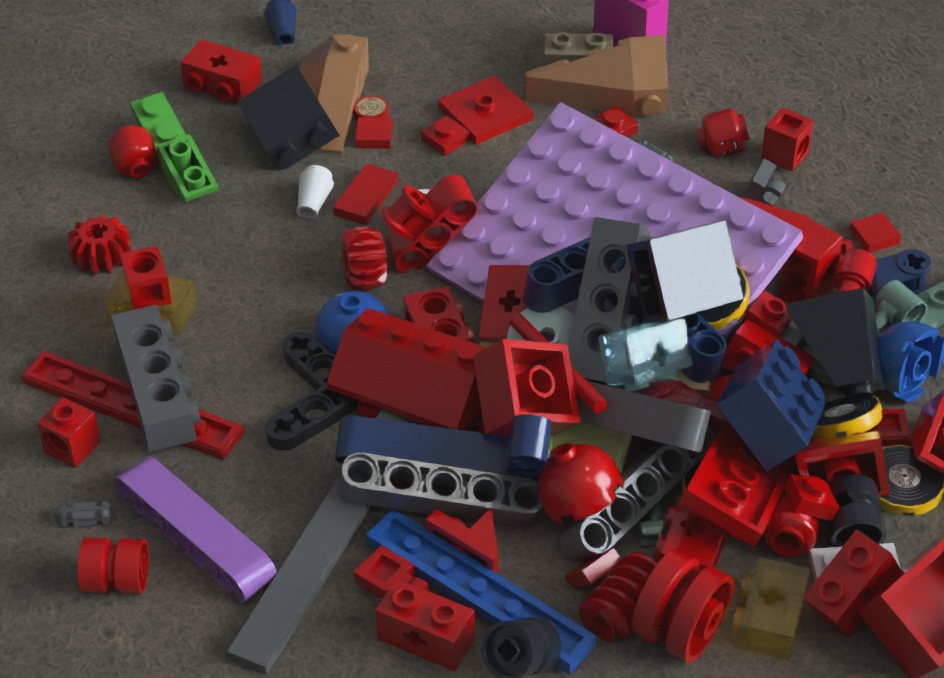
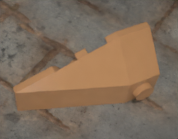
[300,34,369,154]
[525,35,668,116]

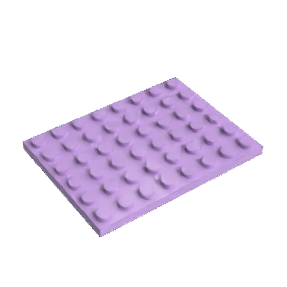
[426,102,803,393]

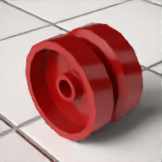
[631,548,734,663]

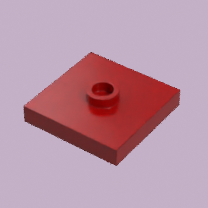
[438,75,534,145]

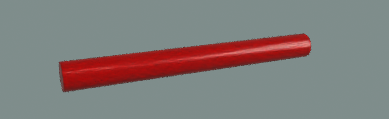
[509,313,608,414]

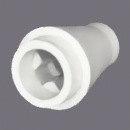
[296,165,334,219]

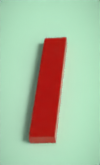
[21,350,244,460]

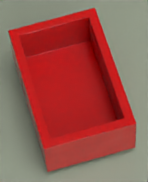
[856,534,944,678]

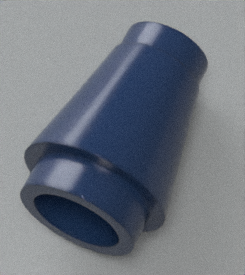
[264,0,297,45]

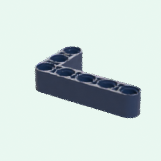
[523,236,727,383]
[335,414,551,481]

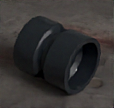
[828,474,886,547]
[481,616,562,678]

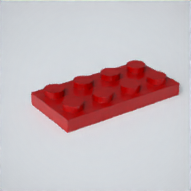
[679,424,797,547]

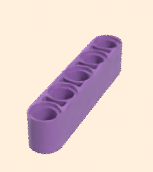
[114,456,277,603]

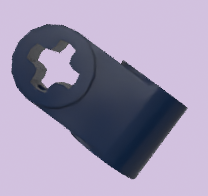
[868,249,931,302]

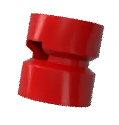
[78,537,149,594]

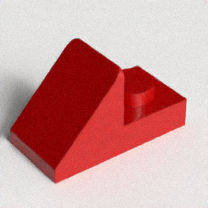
[426,509,498,574]

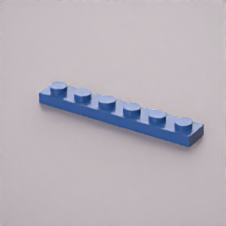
[366,509,596,675]

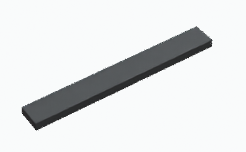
[227,409,422,674]

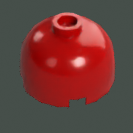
[537,443,625,523]

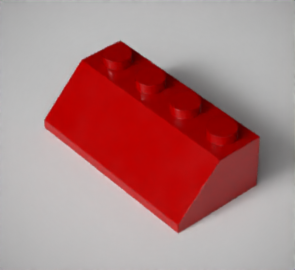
[327,308,487,430]

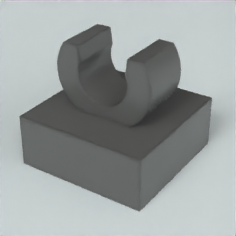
[741,158,786,206]

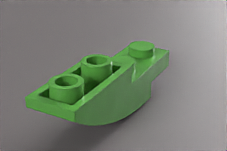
[130,92,219,202]

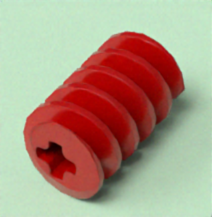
[578,552,658,643]

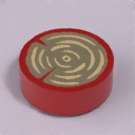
[354,95,389,121]

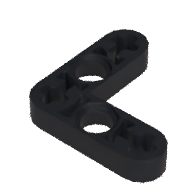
[266,332,361,451]

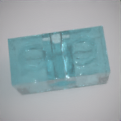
[598,318,693,391]

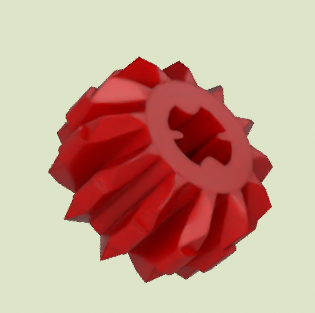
[67,214,131,275]
[340,226,388,290]

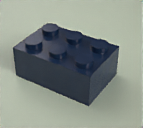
[717,339,826,471]

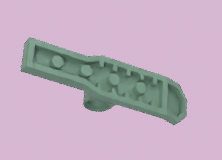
[803,280,944,387]

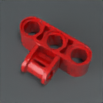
[380,175,478,273]

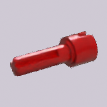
[832,248,877,293]

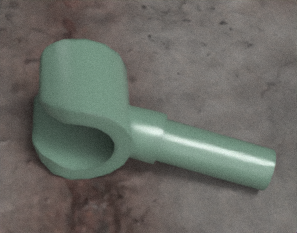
[638,500,663,547]

